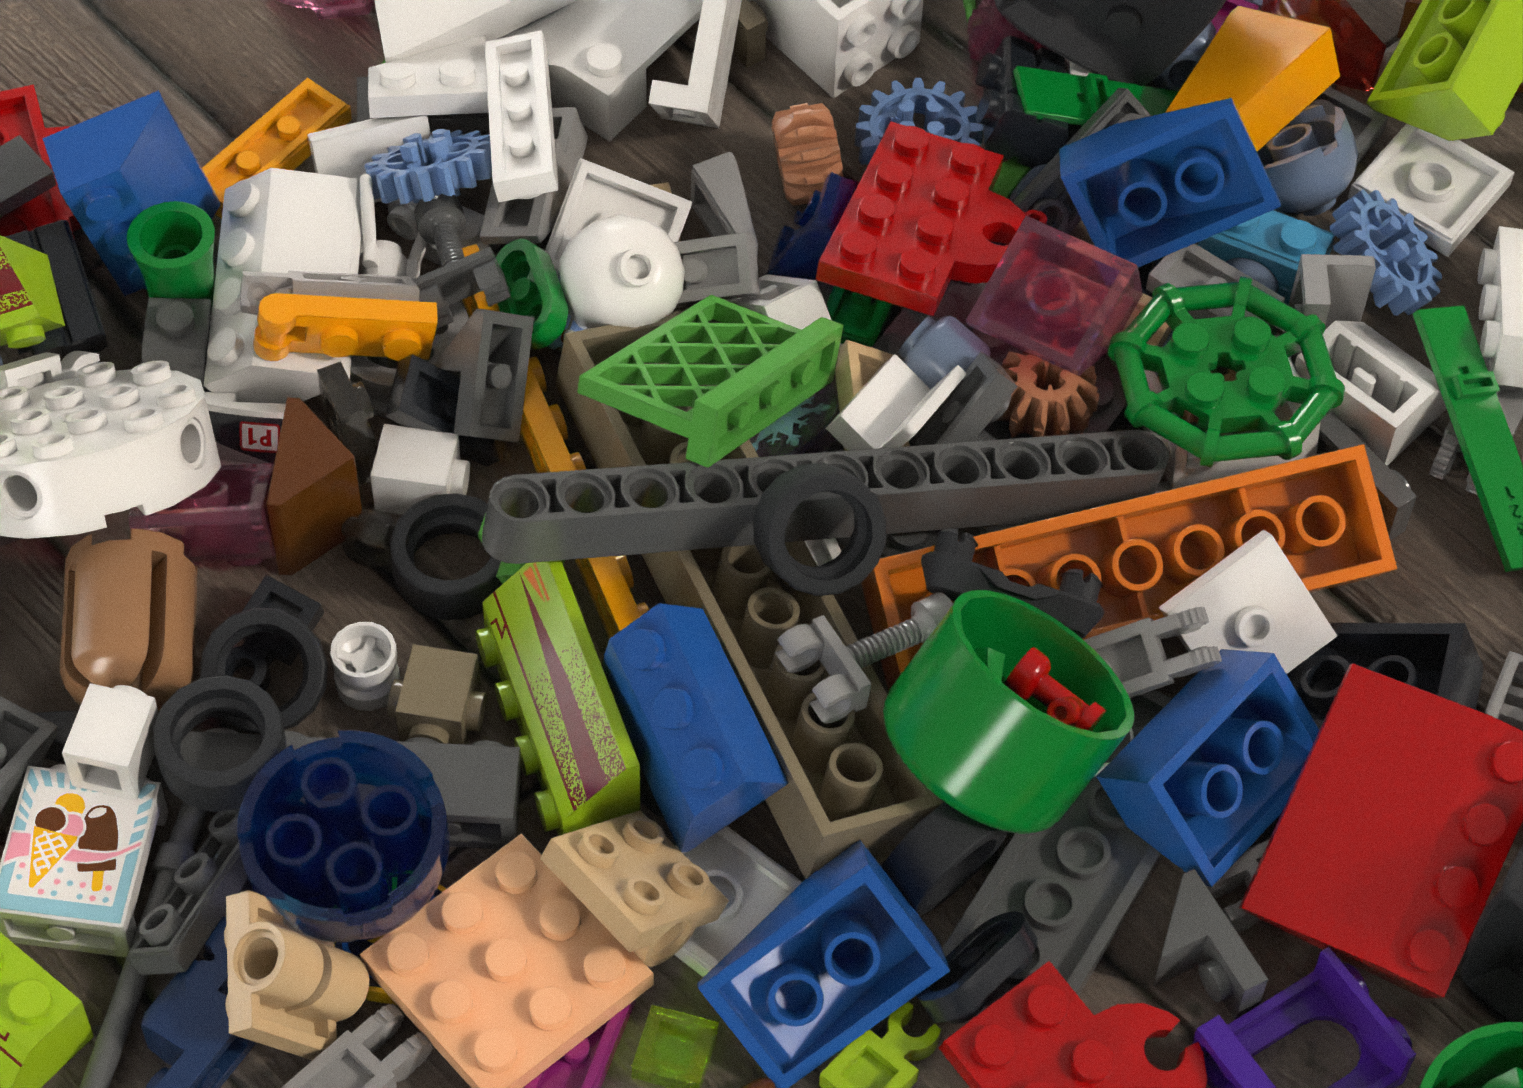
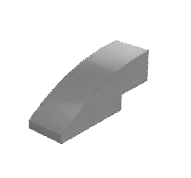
[480,107,588,244]

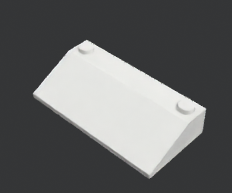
[498,0,703,142]

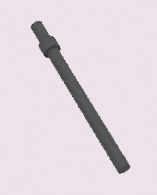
[79,801,208,1088]

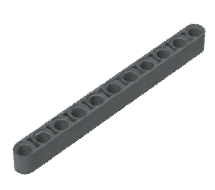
[482,430,1170,564]

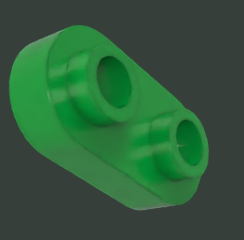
[496,239,568,349]

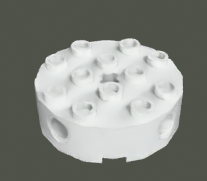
[0,360,221,539]

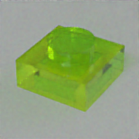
[632,1005,719,1088]

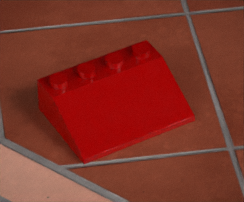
[1239,664,1523,998]

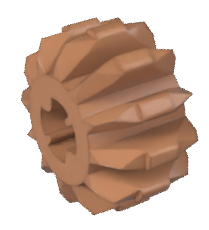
[771,103,845,206]
[997,340,1099,438]

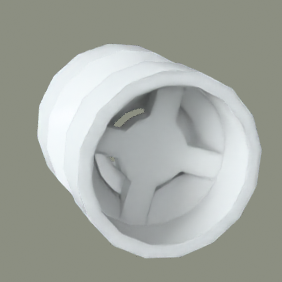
[330,622,401,711]

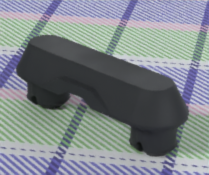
[921,528,1104,638]

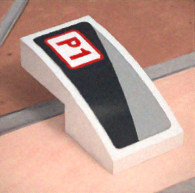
[204,392,286,471]

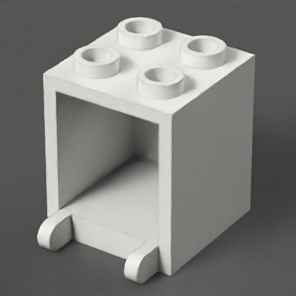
[748,0,923,98]

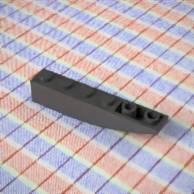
[146,728,522,849]

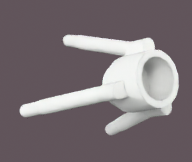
[358,174,428,279]

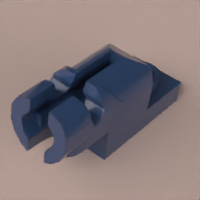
[141,916,257,1088]

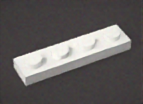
[485,30,558,203]

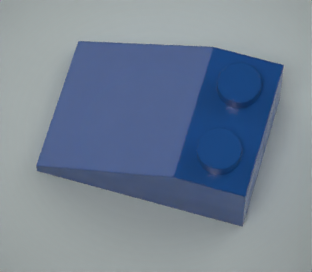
[1059,98,1281,279]
[697,840,950,1088]

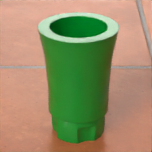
[127,201,215,304]

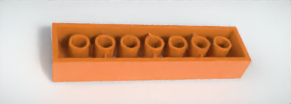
[861,444,1397,691]

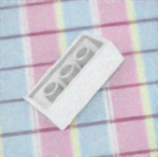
[204,168,362,404]

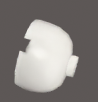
[558,215,685,330]

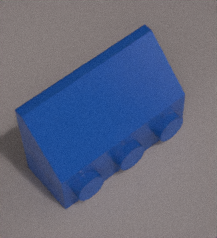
[43,90,220,296]
[602,603,789,852]
[1096,649,1319,887]

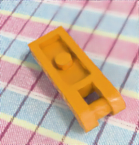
[253,293,438,361]

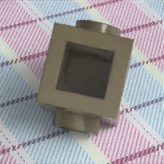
[387,644,487,745]

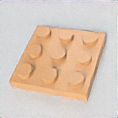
[360,834,654,1088]

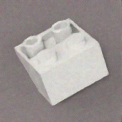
[1294,320,1446,466]

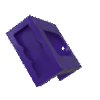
[1192,947,1416,1088]

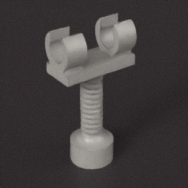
[775,592,953,723]

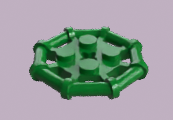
[1108,276,1345,468]

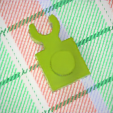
[819,1002,941,1088]

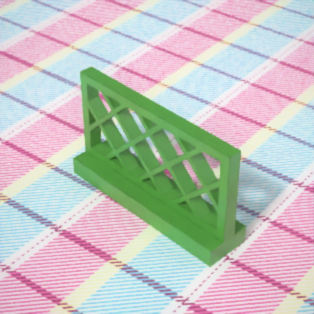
[577,295,843,468]

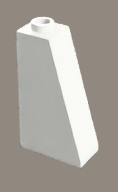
[374,0,578,63]

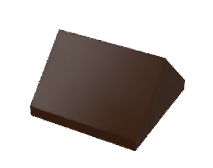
[266,397,364,576]

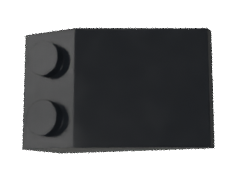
[1287,622,1484,731]

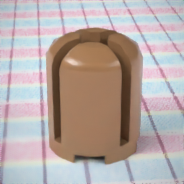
[60,528,198,712]

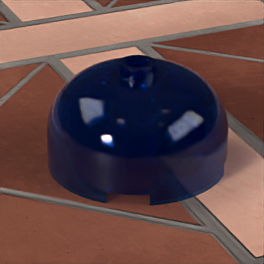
[237,730,450,943]

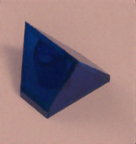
[766,172,859,281]

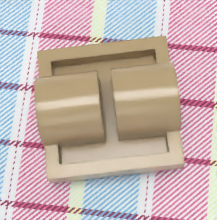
[540,810,729,967]
[224,890,369,1060]

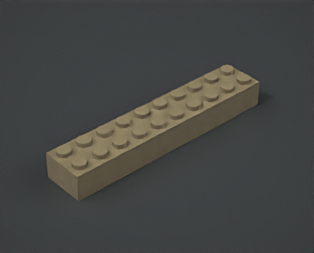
[555,311,943,879]

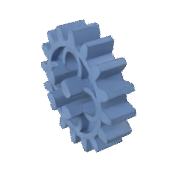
[855,78,984,165]
[364,129,492,204]
[1330,190,1442,316]

